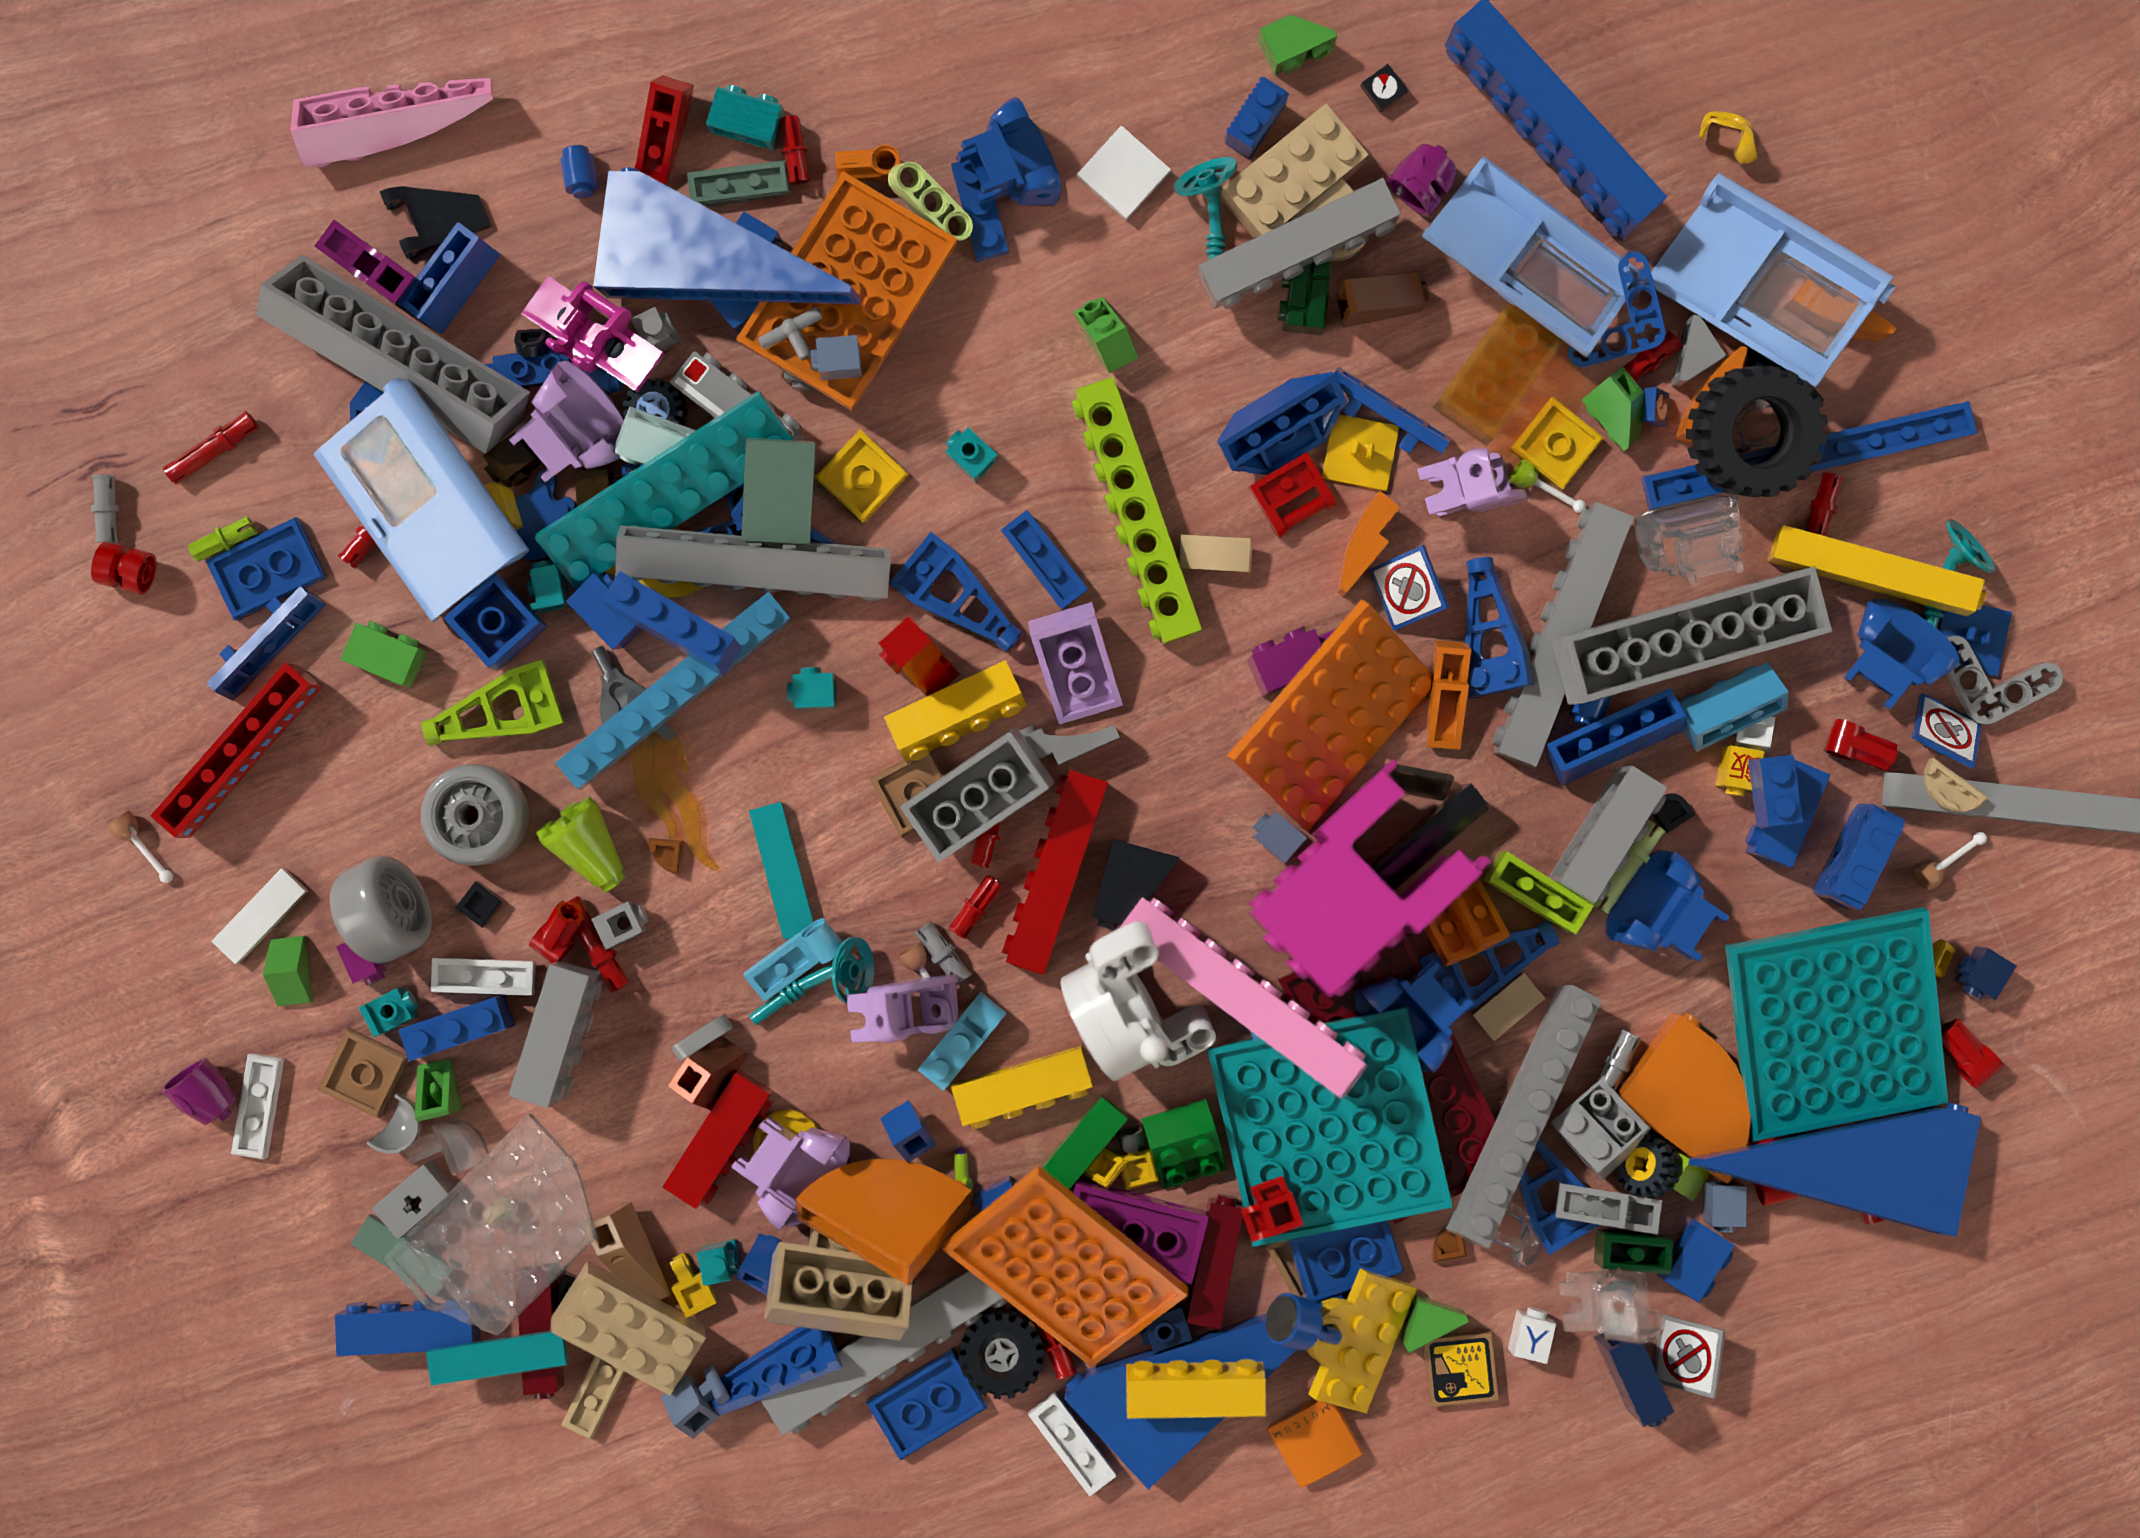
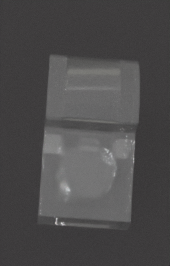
[406,1119,492,1176]

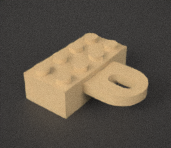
[1220,103,1369,261]
[764,1228,913,1341]

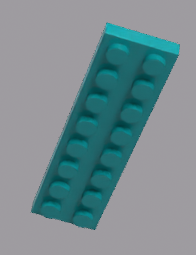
[535,390,795,590]

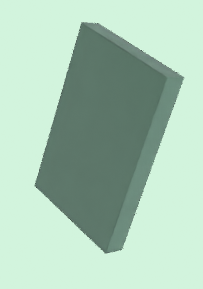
[741,438,815,544]

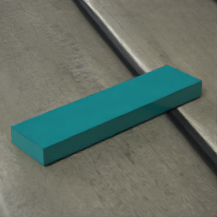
[749,802,814,940]
[426,1331,569,1386]

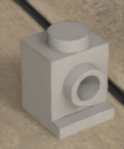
[631,307,682,352]
[591,901,649,949]

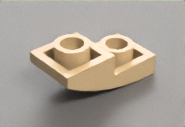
[1179,535,1253,572]

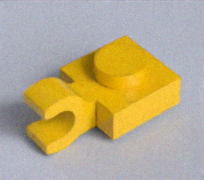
[670,1252,718,1318]

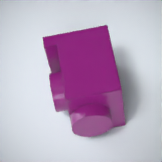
[336,943,387,986]

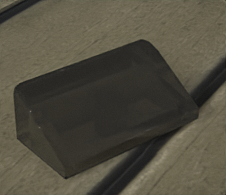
[1383,763,1454,801]

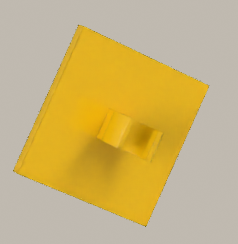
[1322,414,1399,492]

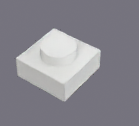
[1735,717,1776,753]

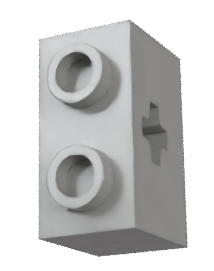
[372,1160,458,1240]

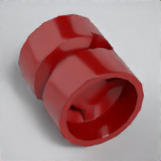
[91,541,157,595]

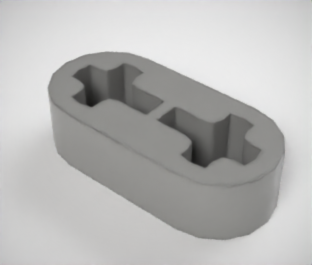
[671,1013,734,1062]

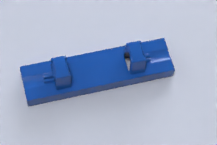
[1334,367,1451,454]
[207,586,326,701]

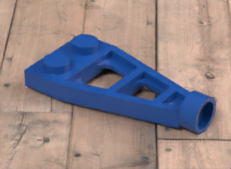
[889,532,1023,652]
[1465,557,1534,698]
[1417,920,1560,1012]
[1518,1140,1599,1255]

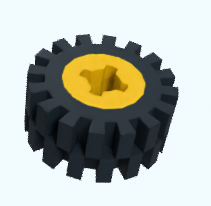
[1614,1134,1682,1198]

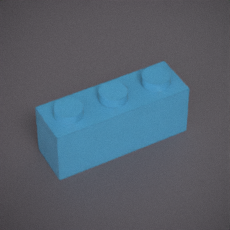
[1679,662,1789,752]

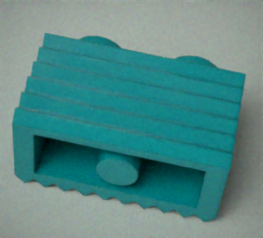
[706,85,785,151]

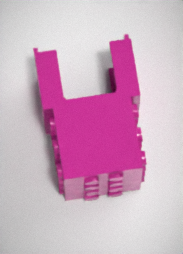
[1247,759,1491,996]

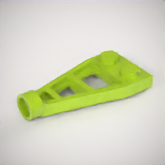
[421,659,565,747]

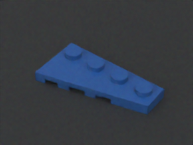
[711,1327,843,1416]

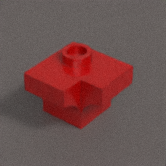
[1240,1176,1304,1242]

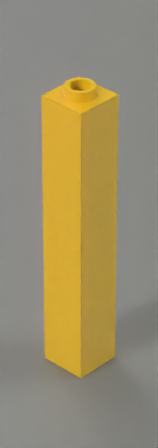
[1768,525,1986,617]

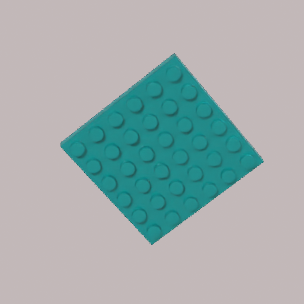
[1725,907,1948,1142]
[1207,1006,1453,1247]

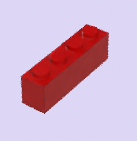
[662,1069,774,1209]

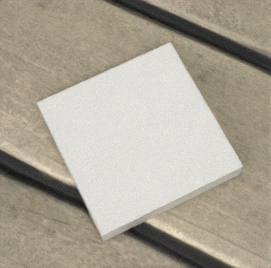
[1077,125,1171,221]

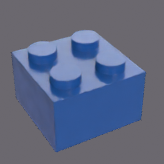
[444,573,548,671]

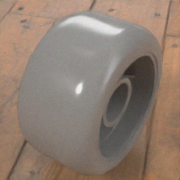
[421,764,529,866]
[330,856,432,963]

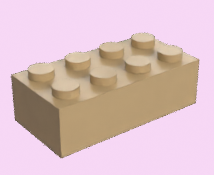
[551,1260,706,1396]

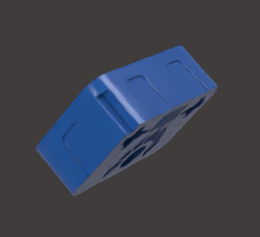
[1813,804,1905,910]

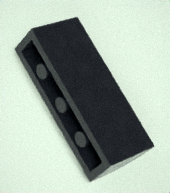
[1369,783,1489,892]

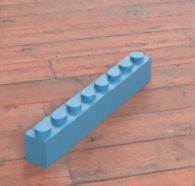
[555,591,791,790]

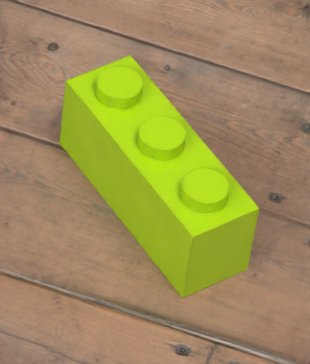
[1482,851,1594,934]

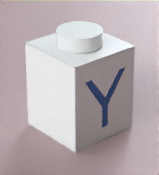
[1508,1307,1556,1364]

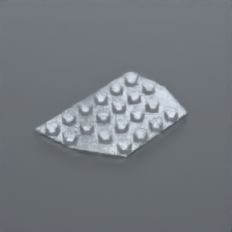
[383,1114,598,1335]

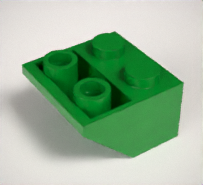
[1141,1099,1227,1189]

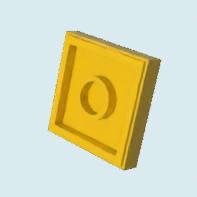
[1509,397,1604,491]
[815,429,909,524]

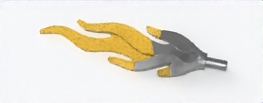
[591,646,718,870]

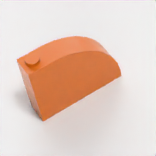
[1616,1012,1751,1183]
[796,1159,972,1286]

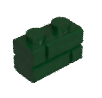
[1278,262,1332,335]
[1594,1229,1673,1274]

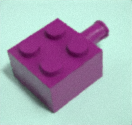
[1247,626,1335,697]

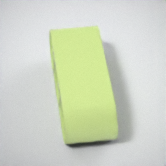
[888,162,973,241]

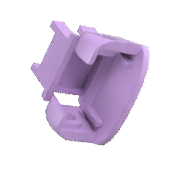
[509,361,624,482]
[1417,448,1528,517]
[846,974,959,1044]
[731,1117,851,1231]

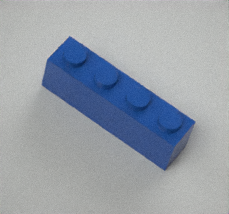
[601,571,742,676]
[1546,688,1686,786]
[335,1297,481,1356]

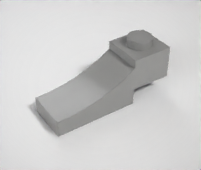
[1020,725,1120,766]
[1555,1183,1662,1234]

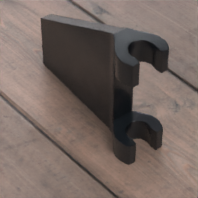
[380,186,491,259]

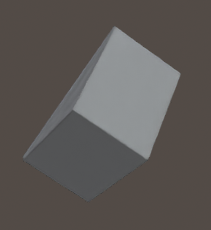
[1672,315,1726,388]

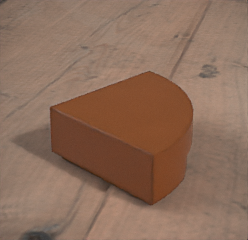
[648,838,684,874]
[1432,1226,1467,1263]

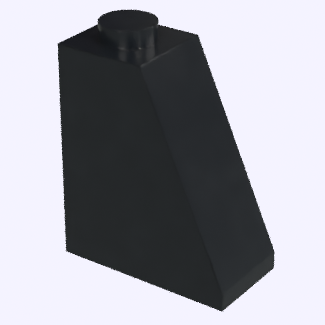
[1092,839,1179,931]

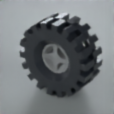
[959,1307,1044,1399]

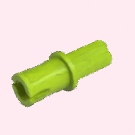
[188,515,258,561]

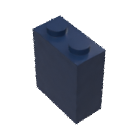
[1594,1323,1675,1427]

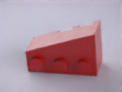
[878,615,960,697]

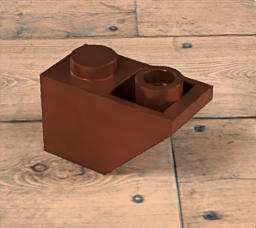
[669,1036,748,1111]

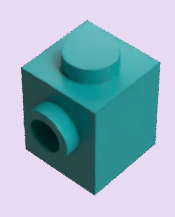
[945,427,998,484]
[787,667,837,710]

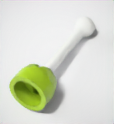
[1509,459,1586,513]

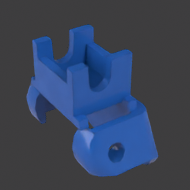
[956,97,1061,206]
[1843,599,1960,709]
[1605,850,1730,962]
[1353,960,1474,1073]

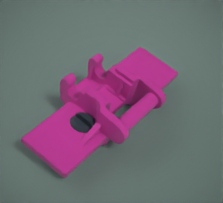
[521,276,665,392]

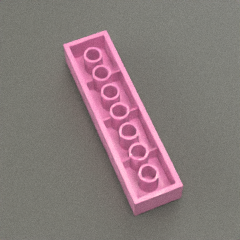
[1119,897,1368,1099]

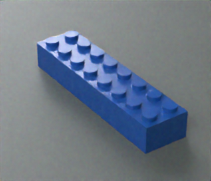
[1444,0,1668,241]

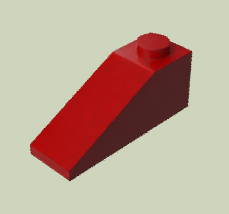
[635,75,694,186]

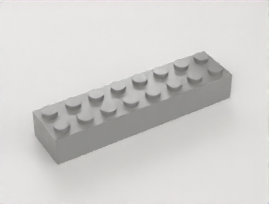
[256,255,530,454]
[1551,567,1832,705]

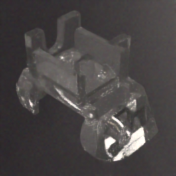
[1634,495,1744,584]
[1559,1268,1665,1343]

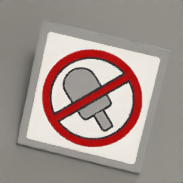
[1654,1314,1726,1399]

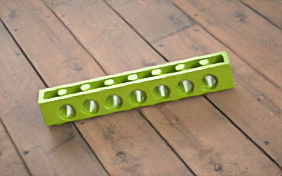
[1071,377,1202,646]

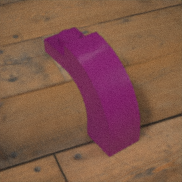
[314,219,416,305]

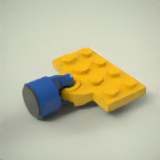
[1266,1268,1417,1413]

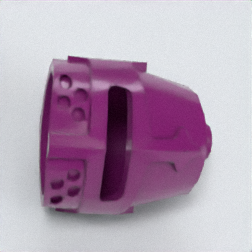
[1386,144,1457,216]
[161,1057,236,1125]

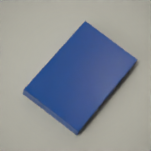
[205,517,328,621]
[1287,1220,1404,1302]
[866,1348,988,1461]

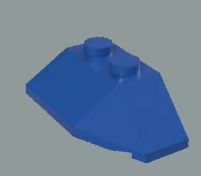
[1217,372,1347,475]

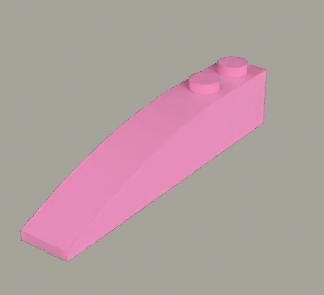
[290,78,493,167]

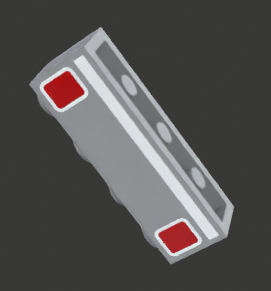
[669,351,804,441]

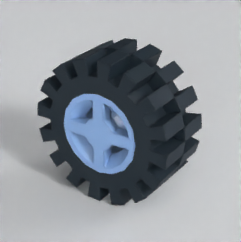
[623,378,687,426]

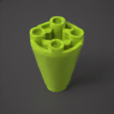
[535,796,626,892]

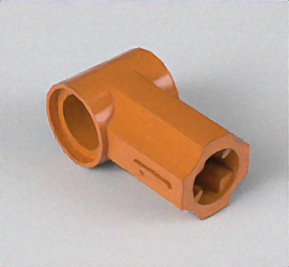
[835,144,902,183]

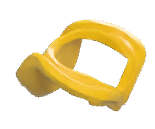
[1699,111,1758,164]

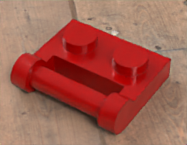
[1249,452,1337,539]

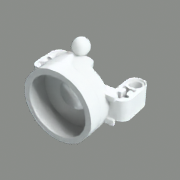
[1061,922,1216,1081]

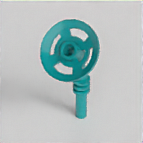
[1174,157,1238,260]
[1922,519,1995,628]
[749,937,875,1026]

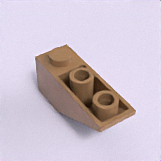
[584,1202,671,1300]

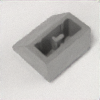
[1551,1078,1650,1181]

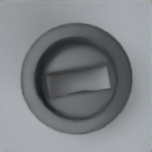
[1117,1126,1145,1154]

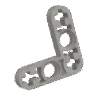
[1946,636,2063,725]

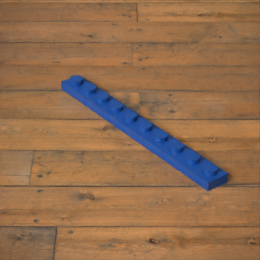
[1641,401,1977,511]

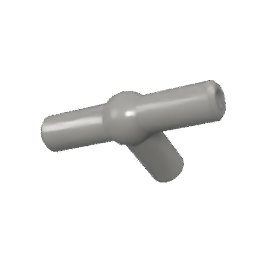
[758,307,823,360]

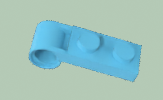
[743,918,843,1002]
[918,992,1007,1091]

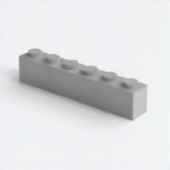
[1197,178,1401,309]

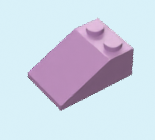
[1028,602,1123,725]

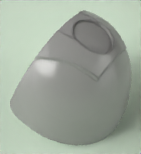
[367,1093,422,1154]

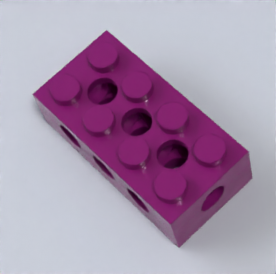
[1072,1178,1209,1284]

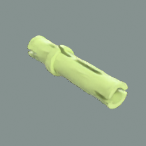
[1591,820,1666,915]

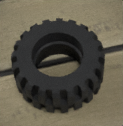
[1686,366,1828,498]

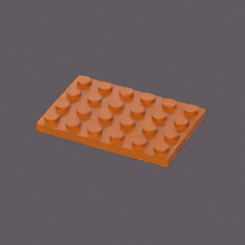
[736,171,958,411]
[1227,599,1433,832]
[943,1166,1188,1367]

